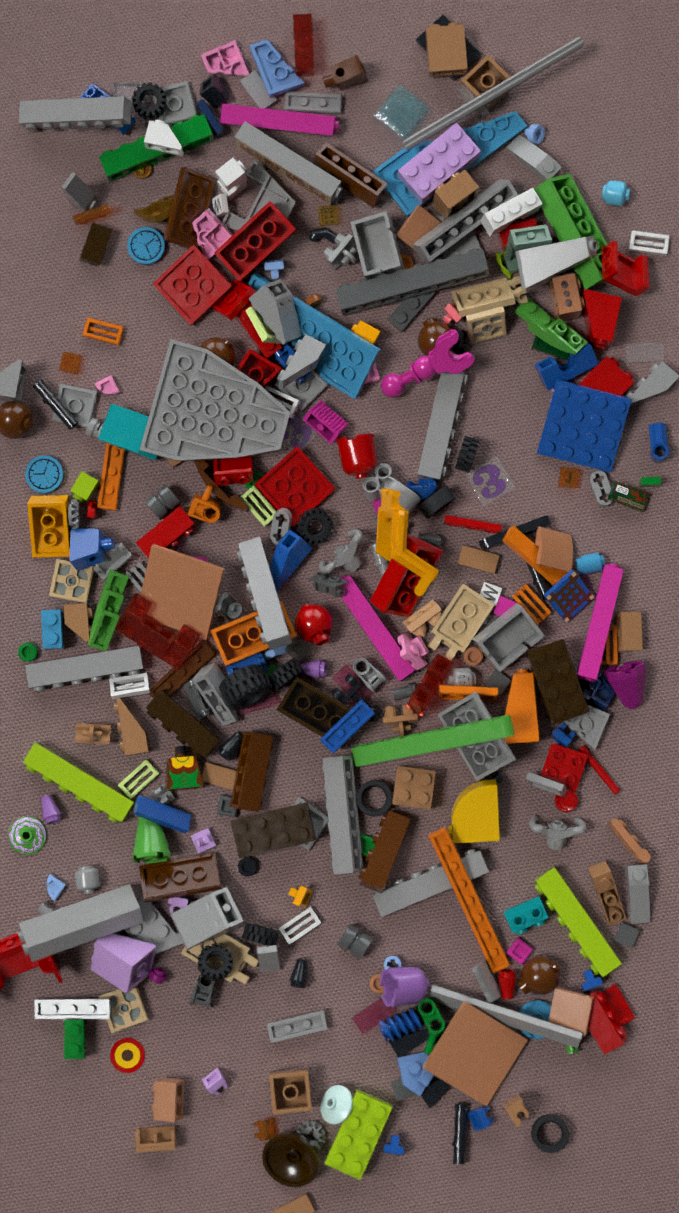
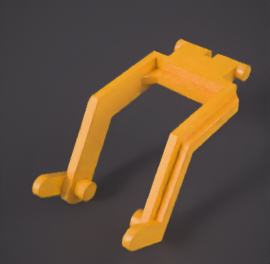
[376,488,438,596]

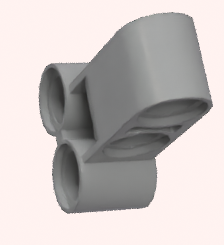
[363,464,421,515]

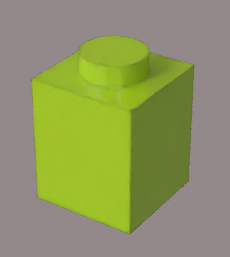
[70,471,100,503]

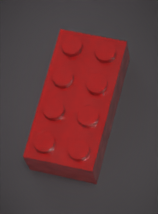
[214,201,297,281]

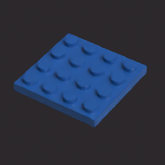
[537,379,631,473]

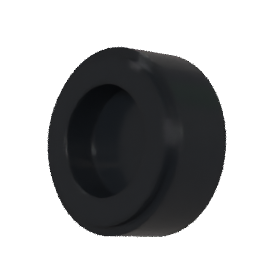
[238,857,257,877]

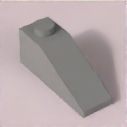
[506,134,562,182]
[62,172,98,214]
[192,663,238,726]
[625,864,650,924]

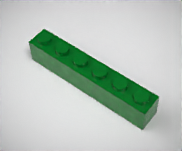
[99,114,214,182]

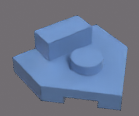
[397,1052,434,1097]

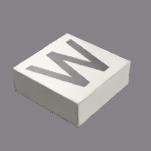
[212,194,229,218]
[480,582,502,607]

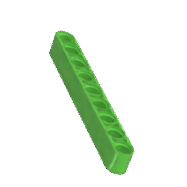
[351,715,515,767]

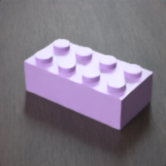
[398,122,481,204]

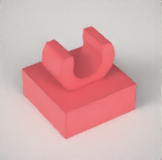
[443,302,466,324]

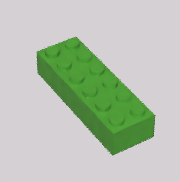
[534,174,608,290]

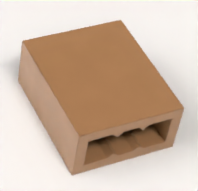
[425,23,467,77]

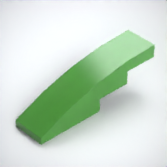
[88,569,129,651]

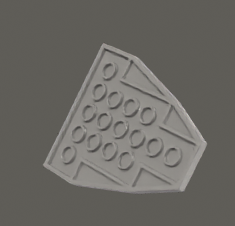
[140,339,290,461]

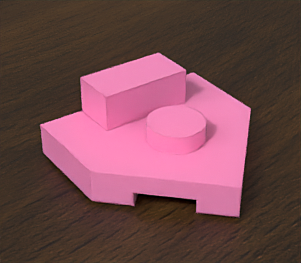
[397,631,429,670]

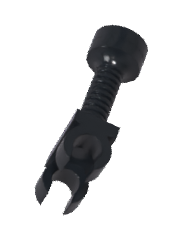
[332,673,382,722]

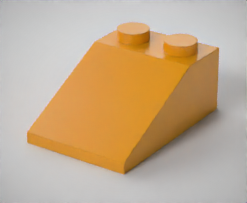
[27,495,71,558]

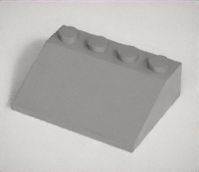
[437,692,515,781]

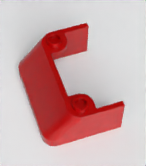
[0,933,63,991]

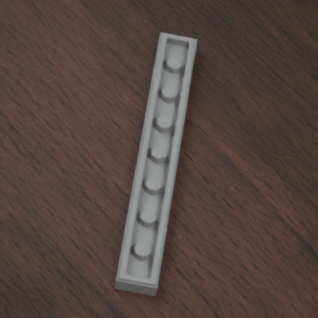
[429,985,583,1048]

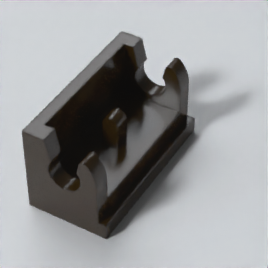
[79,222,112,266]

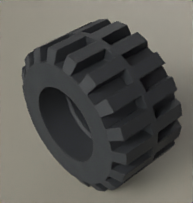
[219,664,272,710]

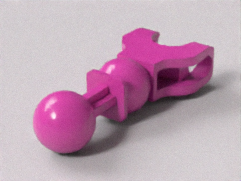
[381,329,475,398]

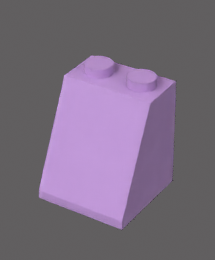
[91,933,156,994]

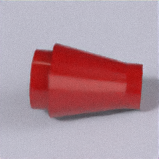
[498,969,517,999]

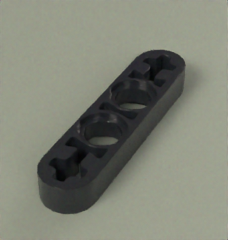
[478,515,551,550]

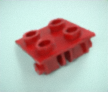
[540,743,588,791]

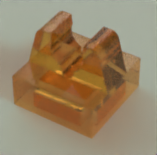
[253,1118,276,1141]

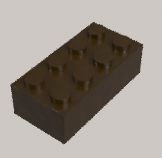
[525,639,589,725]
[277,677,351,750]
[230,802,317,858]

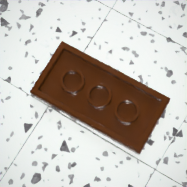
[163,167,216,249]
[139,852,221,903]

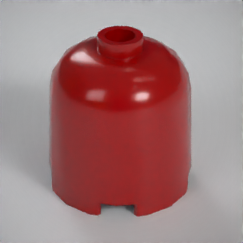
[336,433,377,479]

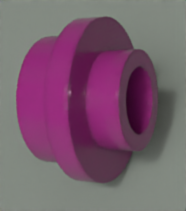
[149,967,168,984]

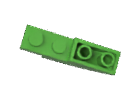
[515,298,588,355]

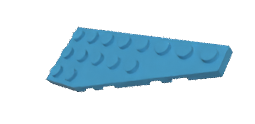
[373,111,527,217]
[248,273,381,399]

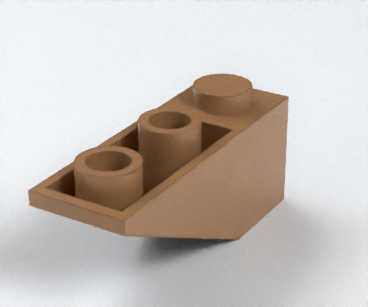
[114,698,150,756]
[587,861,627,926]

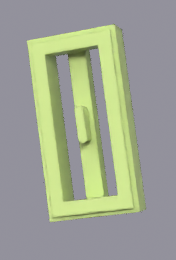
[240,485,277,527]
[118,759,160,799]

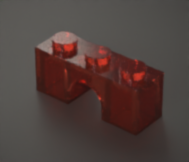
[293,14,315,77]
[406,653,454,716]

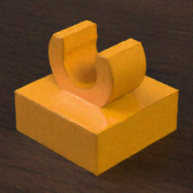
[288,886,313,908]

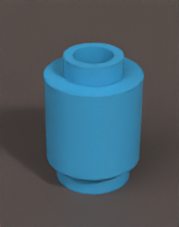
[576,552,605,575]

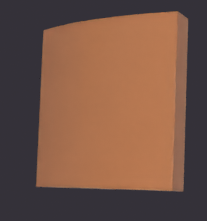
[535,527,573,572]

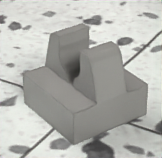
[149,783,176,805]

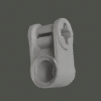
[352,658,387,694]

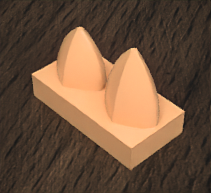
[402,600,442,637]

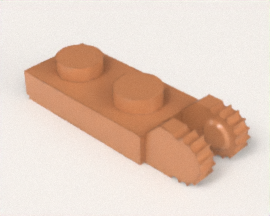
[608,818,651,864]

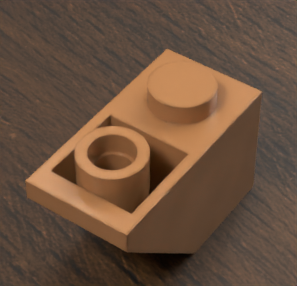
[64,603,93,643]

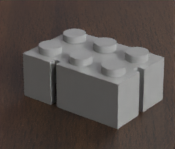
[350,211,405,279]
[472,603,545,672]

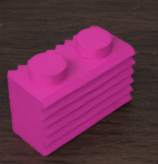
[302,400,349,445]

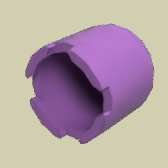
[380,967,429,1007]

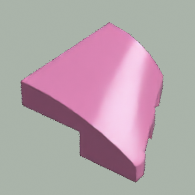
[201,40,249,75]
[192,208,232,260]

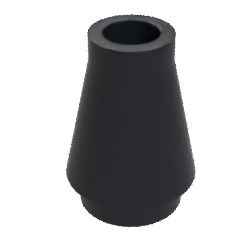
[218,732,243,761]
[289,959,308,989]

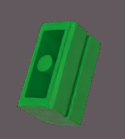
[64,1019,86,1059]

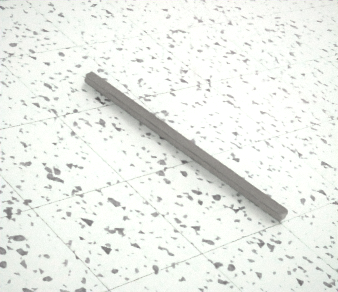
[403,37,584,150]

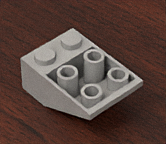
[249,279,302,345]
[171,887,244,950]

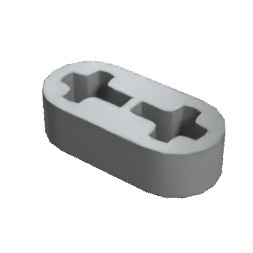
[589,471,612,507]
[270,508,292,544]

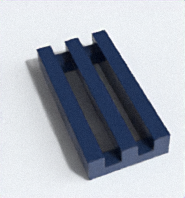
[197,99,224,139]

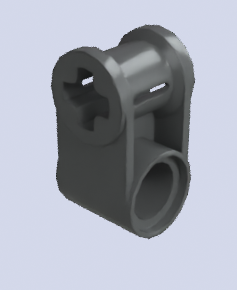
[190,973,215,1010]

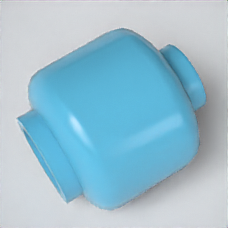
[602,180,631,206]

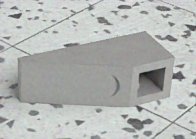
[277,334,326,389]
[625,361,679,406]

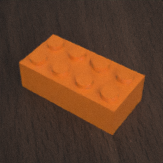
[211,601,297,667]

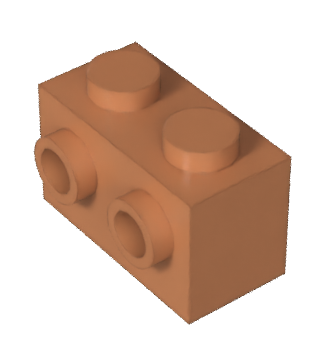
[152,1078,184,1122]

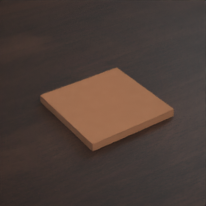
[136,544,225,640]
[423,1001,528,1106]

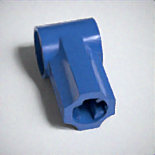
[648,423,669,463]

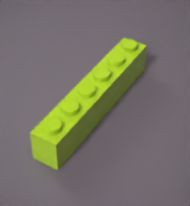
[23,743,135,823]
[534,867,622,977]

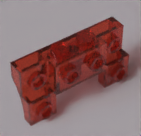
[115,593,201,670]

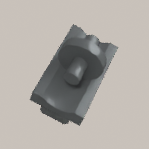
[215,592,243,622]

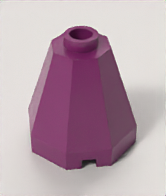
[604,661,646,709]

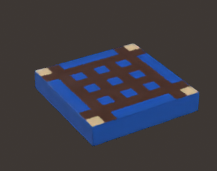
[543,569,594,623]

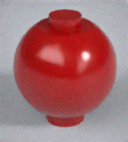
[295,603,333,647]

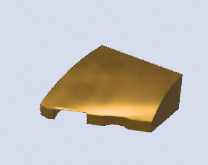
[134,194,174,223]

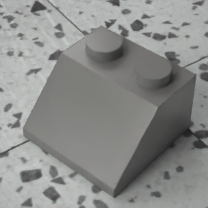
[0,360,27,402]

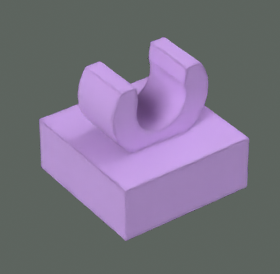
[191,828,216,853]
[168,896,190,913]
[202,1068,228,1095]

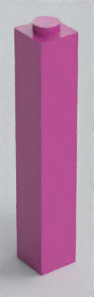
[220,104,339,136]
[576,564,624,683]
[340,575,415,682]

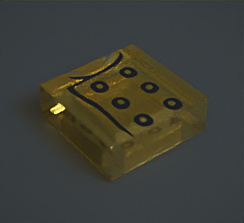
[318,205,338,227]

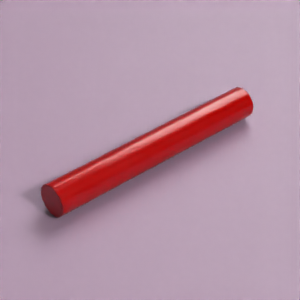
[578,745,620,795]

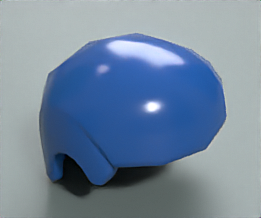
[406,478,437,501]

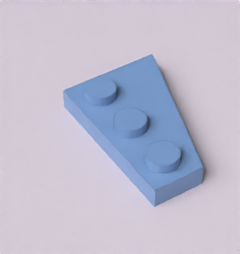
[249,40,305,98]

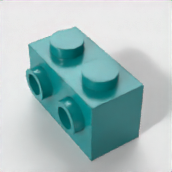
[502,896,548,935]

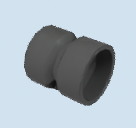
[145,484,181,520]
[337,924,373,960]

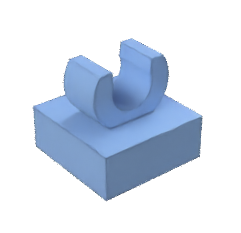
[264,259,284,279]

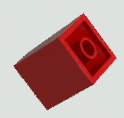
[581,289,622,350]

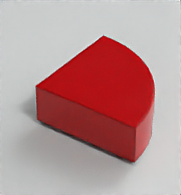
[87,501,97,520]

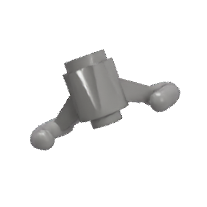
[319,529,363,574]
[528,815,586,850]

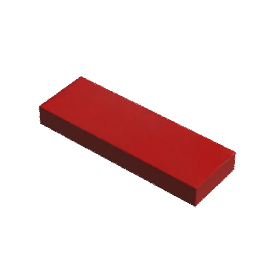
[444,515,502,534]

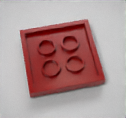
[153,245,233,326]
[254,446,335,527]

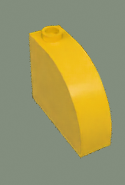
[448,779,500,844]

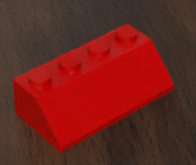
[370,535,443,617]

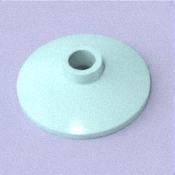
[320,1085,353,1125]

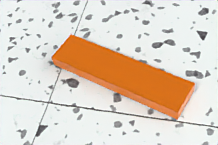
[97,443,125,511]
[502,525,568,586]

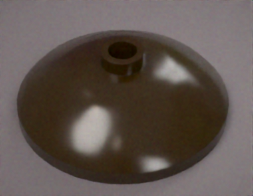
[262,1134,319,1187]

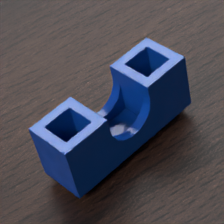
[534,343,598,390]

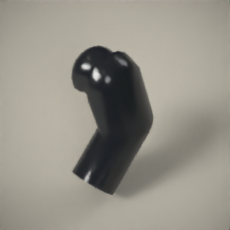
[309,227,337,244]

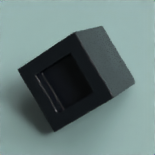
[200,73,230,108]

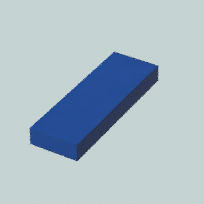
[320,700,375,754]
[134,795,191,834]

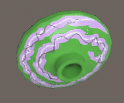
[8,816,47,855]

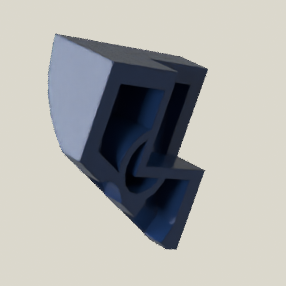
[578,672,615,711]

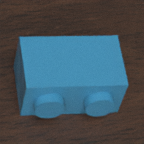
[41,609,65,650]

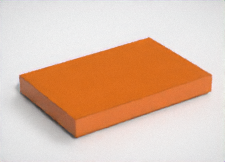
[438,685,498,702]

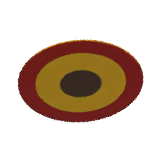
[110,1038,145,1073]

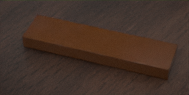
[148,640,216,698]

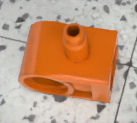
[187,485,221,523]

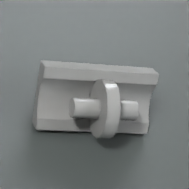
[323,233,357,270]

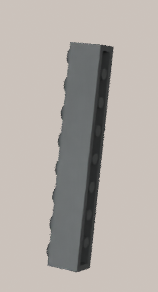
[336,248,490,316]

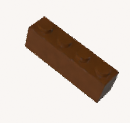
[313,142,388,208]
[230,731,273,812]
[358,810,410,893]

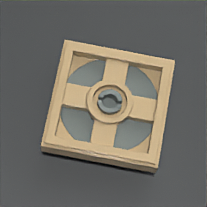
[466,306,507,344]
[49,559,94,603]
[99,986,149,1033]

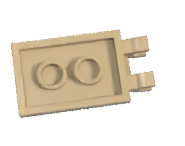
[451,276,528,317]
[427,583,495,661]
[181,934,259,984]

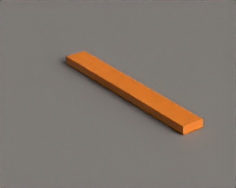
[428,827,510,973]

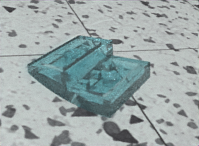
[375,85,429,138]

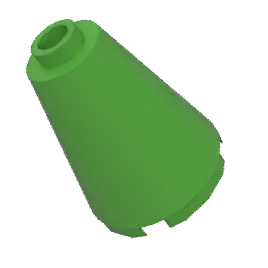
[132,817,171,864]

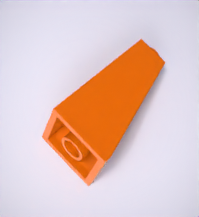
[503,669,539,744]

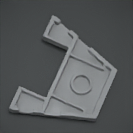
[222,160,296,230]
[124,896,184,955]

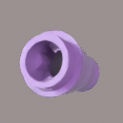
[299,660,327,679]
[41,794,62,825]

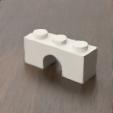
[215,158,248,200]
[480,188,542,237]

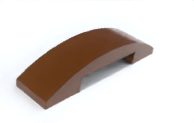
[194,460,249,512]

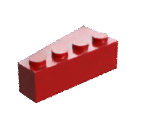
[237,348,282,388]

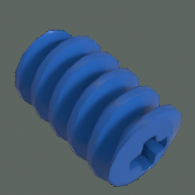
[379,1008,423,1044]

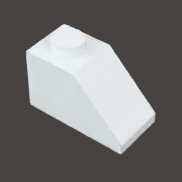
[144,120,184,156]

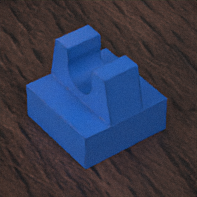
[549,723,575,747]
[581,970,603,991]
[467,1106,494,1131]
[383,1135,404,1156]

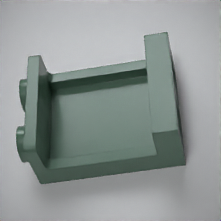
[504,225,552,273]

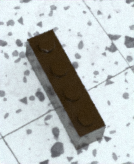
[146,690,220,758]

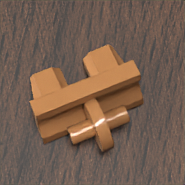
[383,704,418,736]
[75,723,111,745]

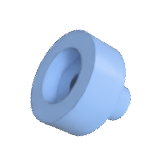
[525,124,545,144]

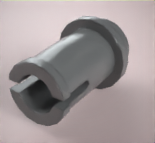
[418,533,441,548]
[392,683,417,701]

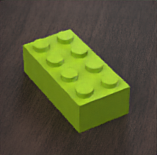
[325,1089,392,1180]

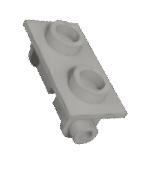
[93,543,133,581]

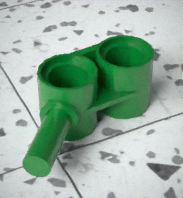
[418,999,445,1055]

